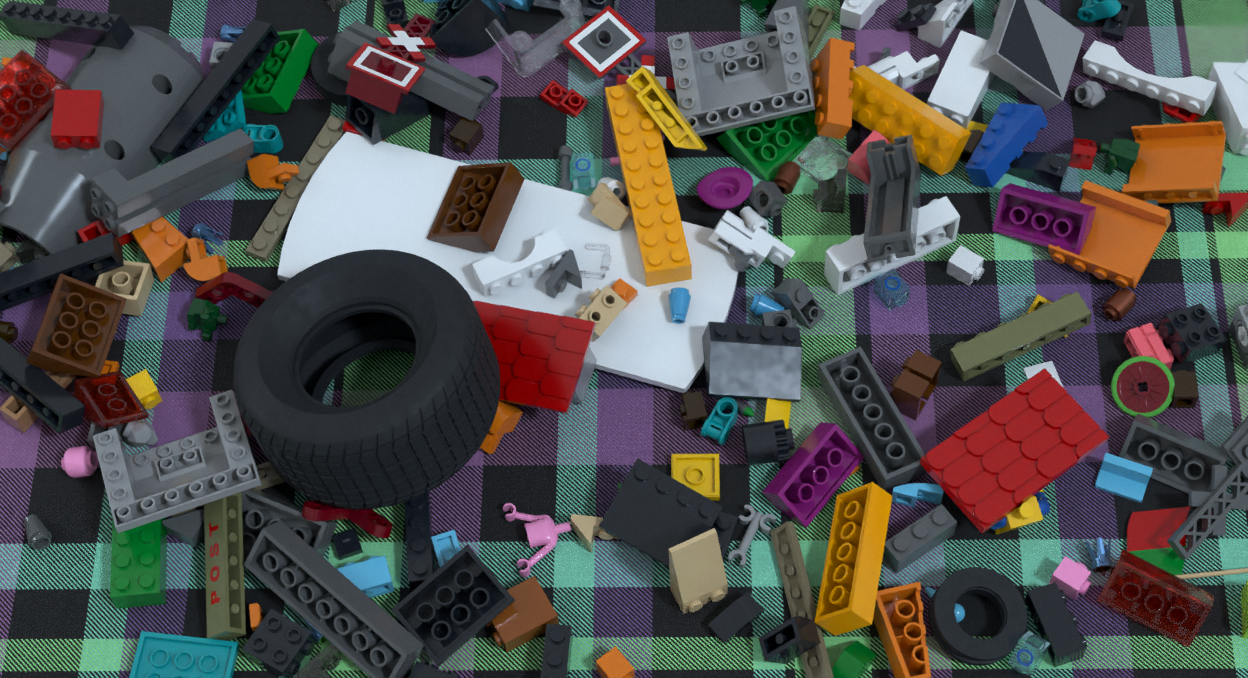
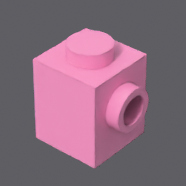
[1049,556,1091,601]

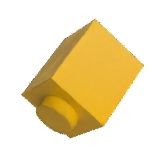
[125,369,162,412]

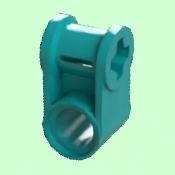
[1077,0,1121,22]
[242,124,284,154]
[700,397,738,446]

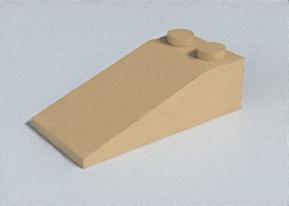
[669,528,728,614]

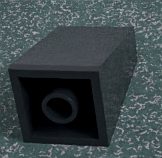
[345,91,434,145]

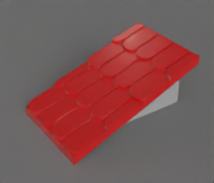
[473,301,597,414]
[919,368,1109,533]

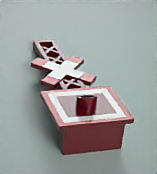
[345,13,436,114]

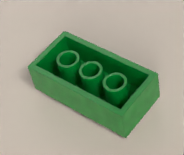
[110,516,167,609]

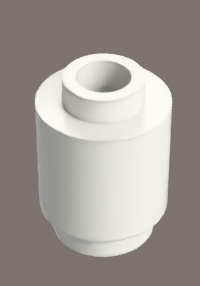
[596,177,625,200]

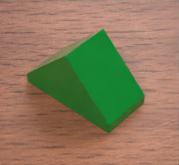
[832,640,878,678]

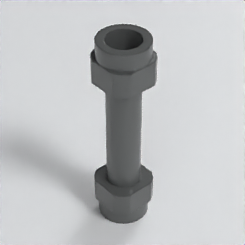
[558,145,573,192]

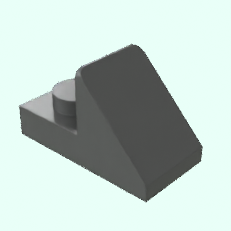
[545,249,582,299]

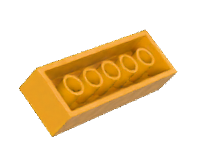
[849,65,971,176]
[815,482,892,636]

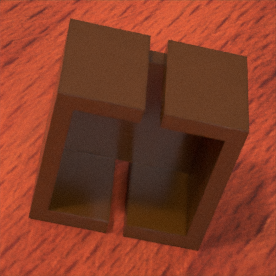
[890,350,942,421]

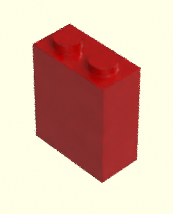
[51,90,104,149]

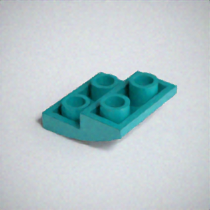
[203,90,246,142]

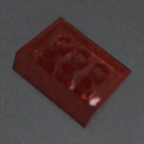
[0,50,71,151]

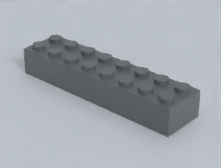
[244,520,424,678]

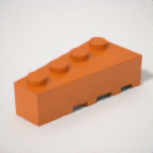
[810,38,855,140]
[130,217,189,283]

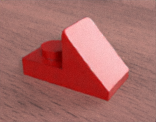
[1069,137,1097,170]
[1201,192,1248,227]

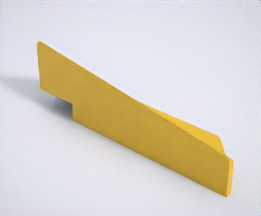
[626,66,708,151]

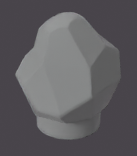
[1075,80,1105,108]
[122,419,158,447]

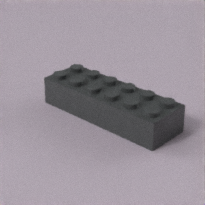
[817,347,927,491]

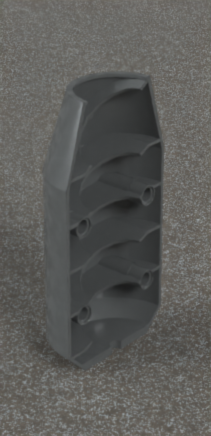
[0,25,206,255]

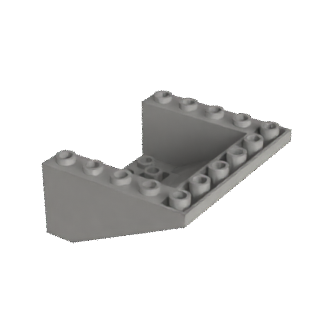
[667,6,815,136]
[93,390,262,533]

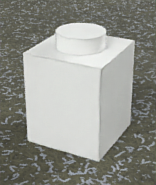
[946,245,984,287]

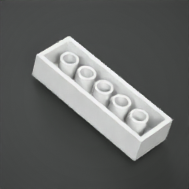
[824,196,960,296]

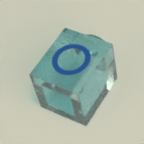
[571,153,596,190]
[873,268,910,310]
[1008,630,1051,676]

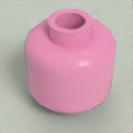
[61,446,99,478]

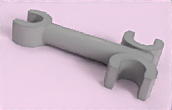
[728,505,776,569]

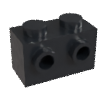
[759,616,821,664]

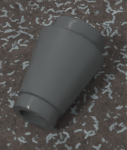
[24,514,52,550]

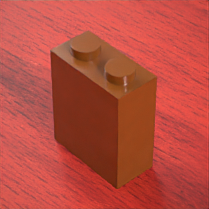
[486,576,559,653]

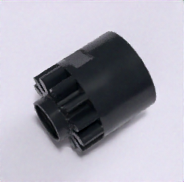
[742,419,794,466]

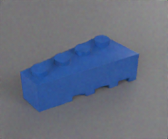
[965,102,1048,188]

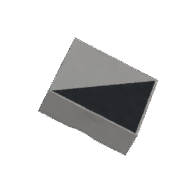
[979,0,1085,110]

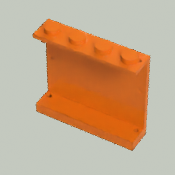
[1122,121,1226,204]
[1048,180,1171,289]

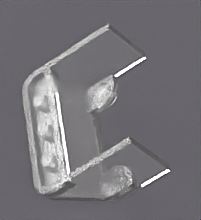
[486,0,586,77]

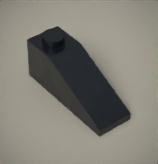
[1006,151,1070,192]

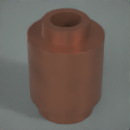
[773,161,801,194]
[1102,288,1137,321]

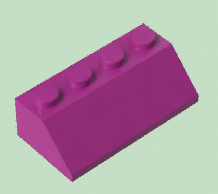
[992,183,1096,255]
[762,422,864,527]

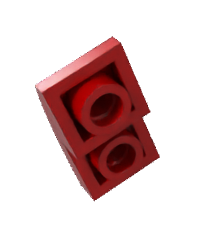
[539,80,589,118]

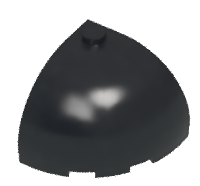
[430,0,512,56]

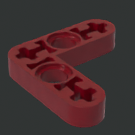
[194,272,273,308]
[301,501,393,538]

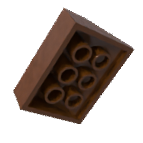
[427,162,525,252]
[26,273,127,378]

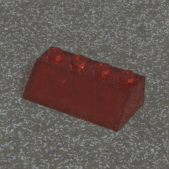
[1097,549,1214,647]

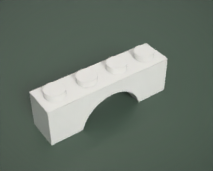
[472,229,567,297]

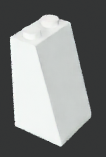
[927,30,995,129]
[1208,62,1248,155]

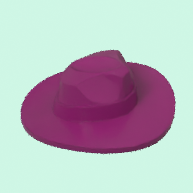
[697,167,753,209]

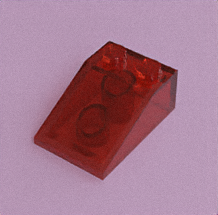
[74,371,149,428]

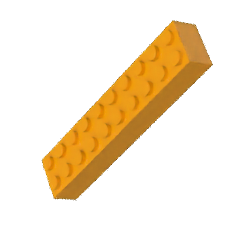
[605,84,692,287]

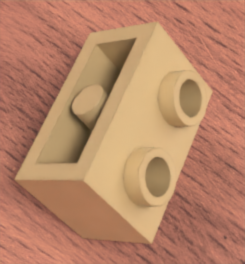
[574,285,628,342]

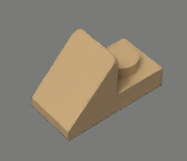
[587,183,631,231]
[571,514,619,552]

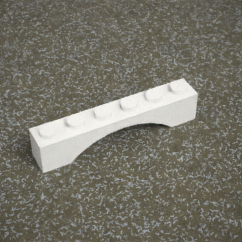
[1083,40,1217,116]

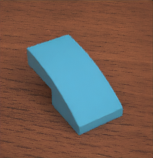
[892,483,944,508]

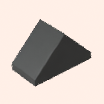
[162,508,205,549]

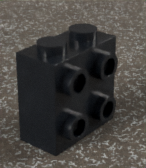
[1156,303,1227,364]
[242,609,316,678]

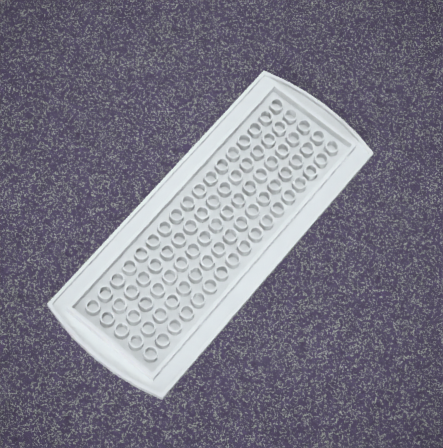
[277,132,739,393]

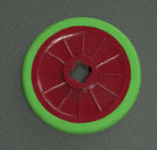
[1111,356,1175,418]

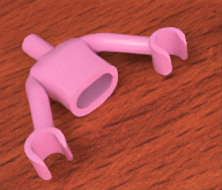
[503,503,571,577]

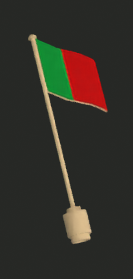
[1117,507,1248,588]

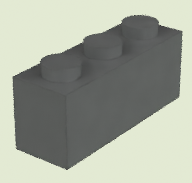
[883,504,957,574]

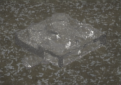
[792,135,852,189]

